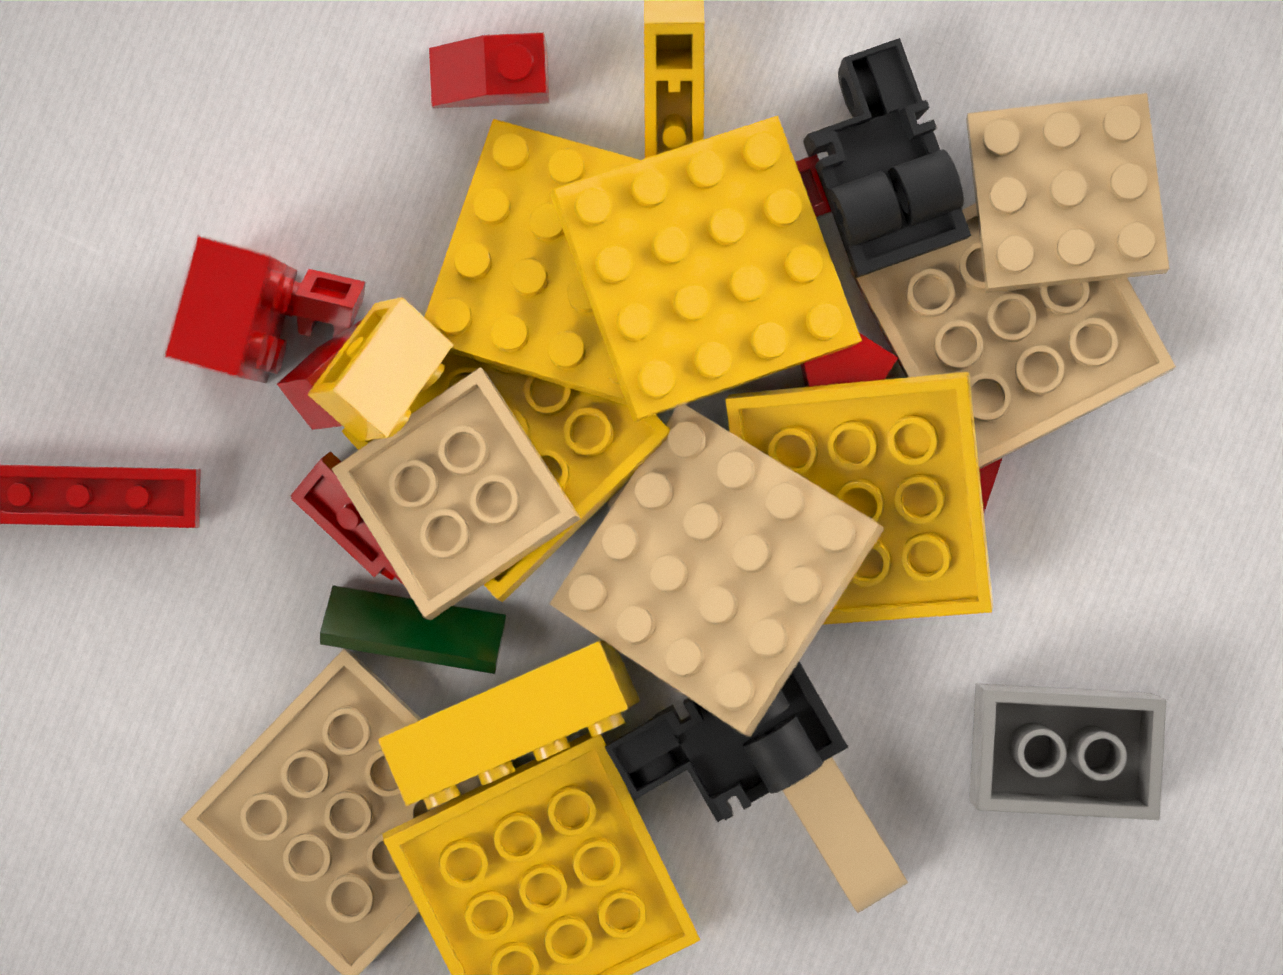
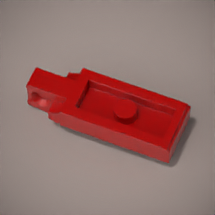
[290,451,404,585]

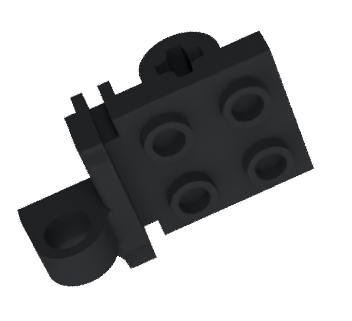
[803,38,971,278]
[605,661,849,822]

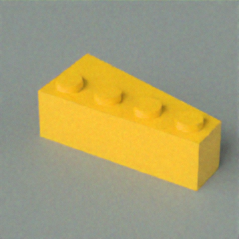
[378,640,640,810]

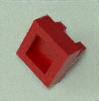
[292,269,366,337]

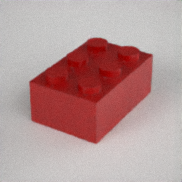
[164,235,301,384]

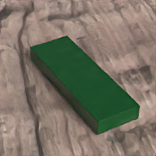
[320,585,506,674]

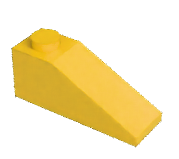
[644,0,705,159]

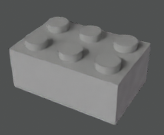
[969,683,1166,820]

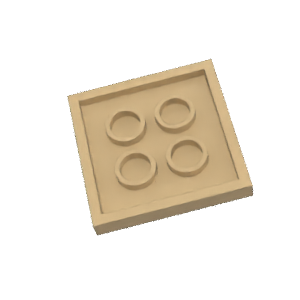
[966,93,1169,293]
[332,367,581,620]

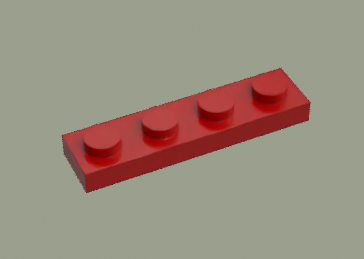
[0,465,201,528]

